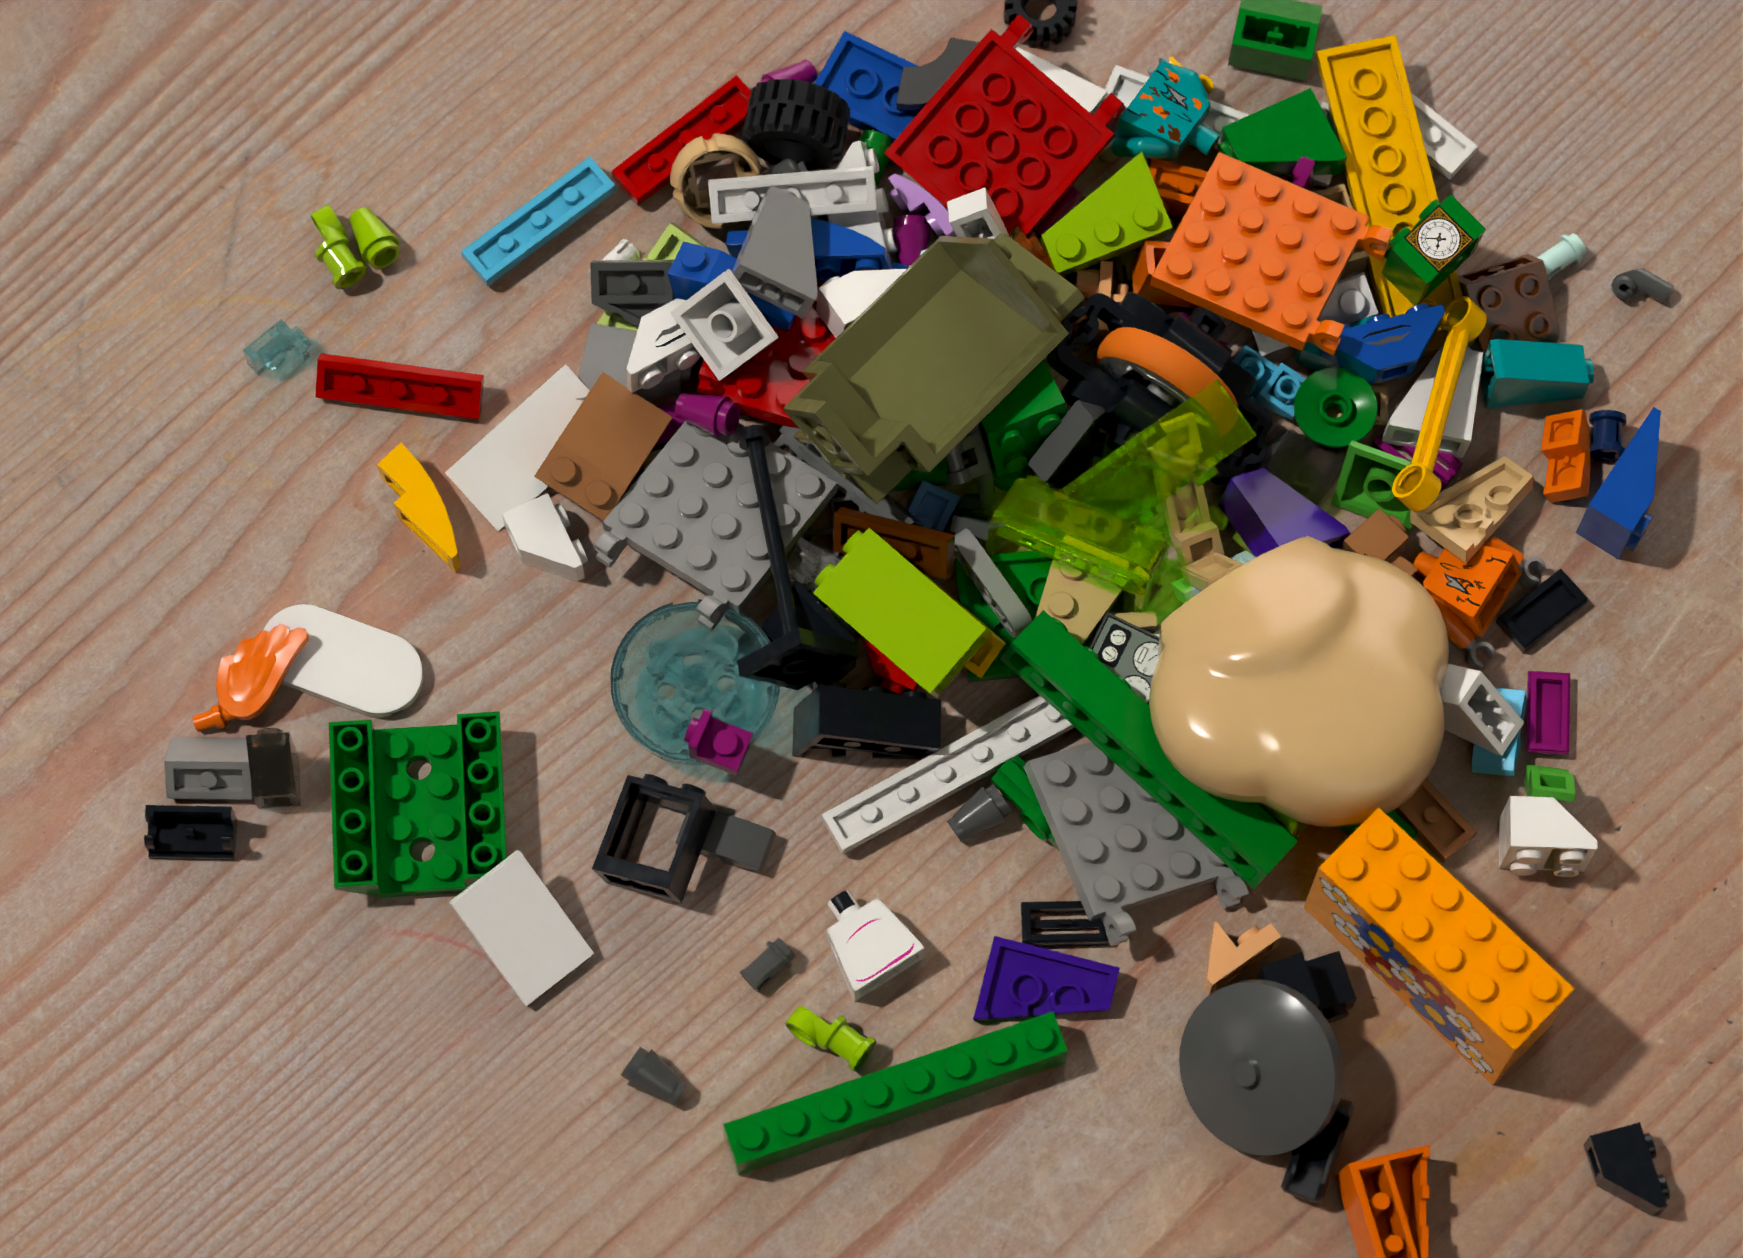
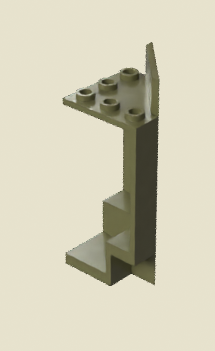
[783,233,1085,504]

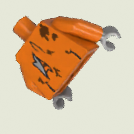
[1413,536,1546,670]

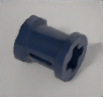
[1589,410,1627,461]

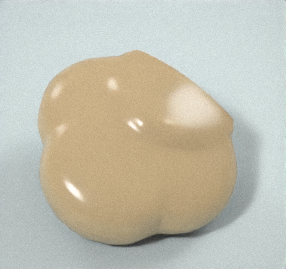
[1149,536,1449,827]

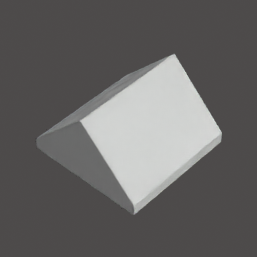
[671,269,779,381]

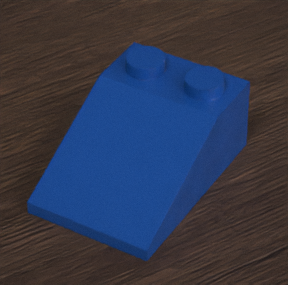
[1576,407,1661,559]

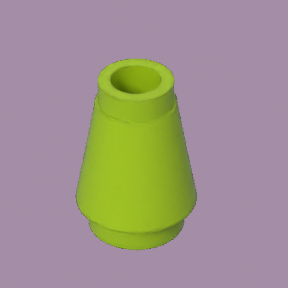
[349,207,400,269]

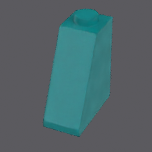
[1480,339,1594,409]

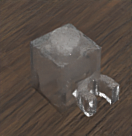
[787,537,843,590]

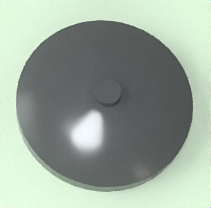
[1179,979,1343,1156]

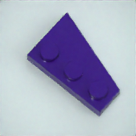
[973,936,1120,1021]

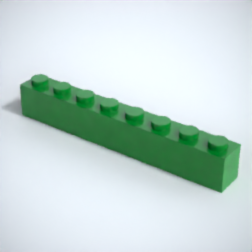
[1000,610,1298,889]
[723,1011,1068,1175]

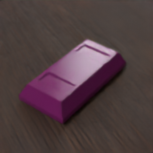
[1526,671,1570,755]

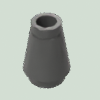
[947,784,1013,842]
[621,1046,688,1106]

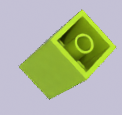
[813,528,992,698]

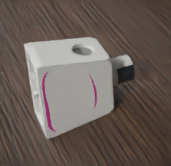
[827,890,924,1001]

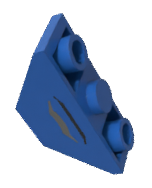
[1319,304,1445,384]

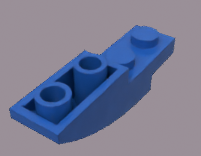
[726,219,893,281]

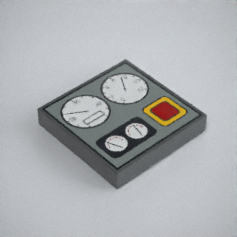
[1090,612,1159,704]

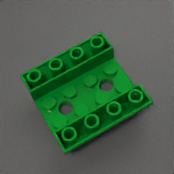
[329,711,507,898]

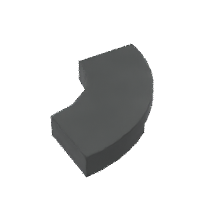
[896,37,979,110]

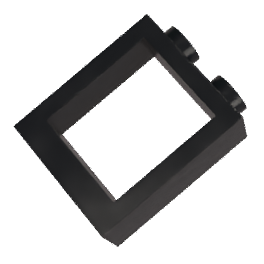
[592,774,717,903]

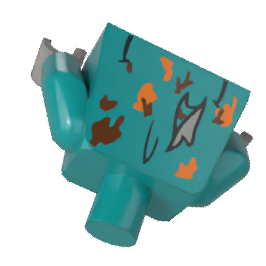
[1098,56,1220,163]

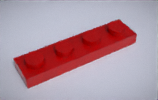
[611,75,751,206]
[315,353,484,419]

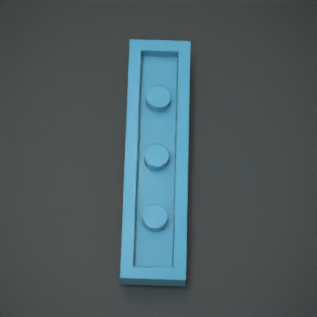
[461,156,616,287]

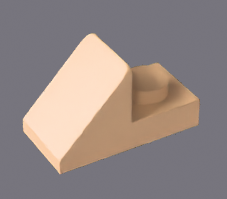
[1204,921,1281,995]

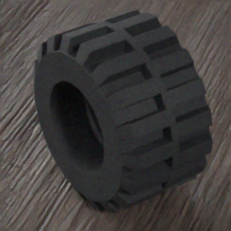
[741,79,851,170]

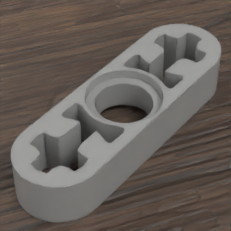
[954,528,1032,638]

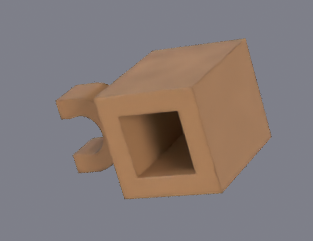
[1341,508,1418,578]

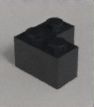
[1257,951,1357,1023]

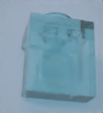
[243,319,312,376]

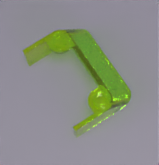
[1060,379,1256,528]
[986,475,1170,613]

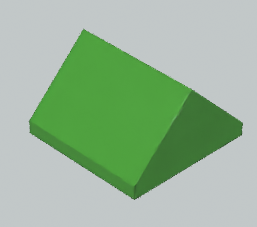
[1331,440,1413,533]

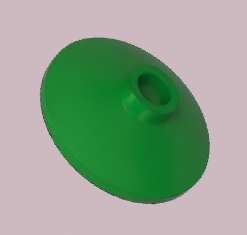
[1294,367,1377,448]

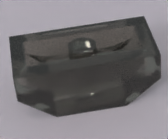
[1267,431,1348,507]

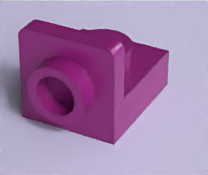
[684,708,753,776]

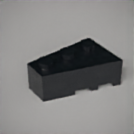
[792,681,941,760]

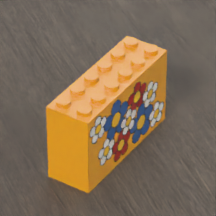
[1304,807,1574,1085]

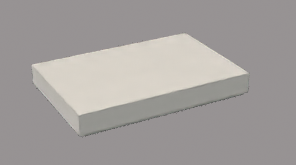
[448,850,594,1006]

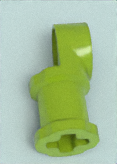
[310,204,367,289]
[784,1006,876,1072]

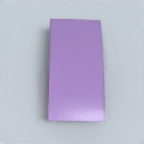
[888,174,957,237]

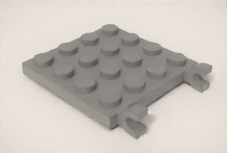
[594,421,838,632]
[1024,742,1249,946]

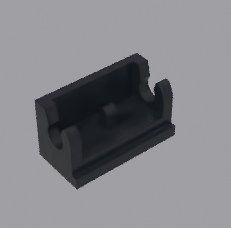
[144,805,237,861]

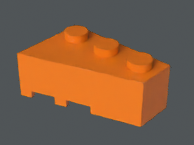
[1335,1145,1430,1258]

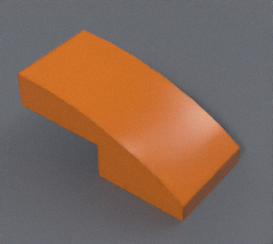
[1541,409,1590,503]

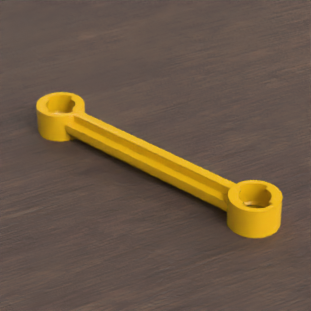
[1392,296,1487,512]

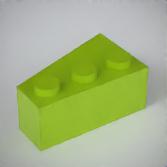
[1041,151,1173,277]

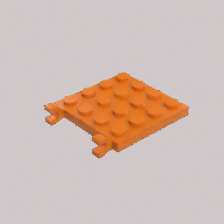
[1150,152,1393,355]

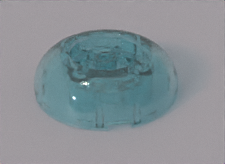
[610,599,780,766]

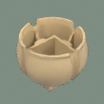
[670,133,762,228]

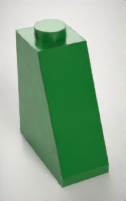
[1217,88,1347,176]

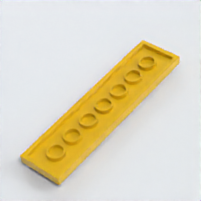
[1315,35,1475,356]

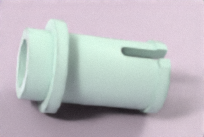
[1536,233,1587,280]

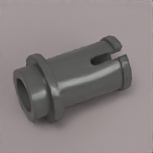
[740,938,796,992]

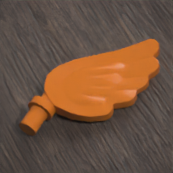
[193,624,310,732]

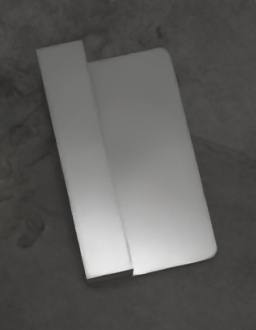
[164,737,256,800]

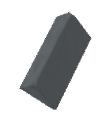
[1028,400,1106,482]

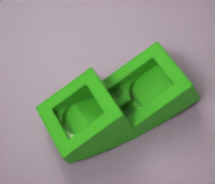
[1524,764,1575,803]

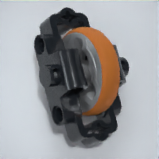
[1047,292,1272,485]

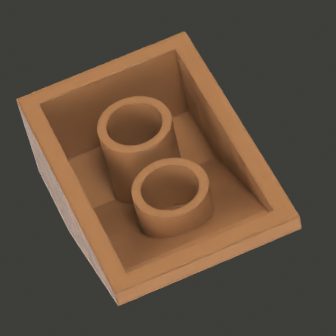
[534,372,673,521]

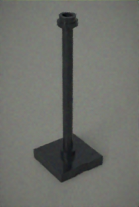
[737,425,859,690]

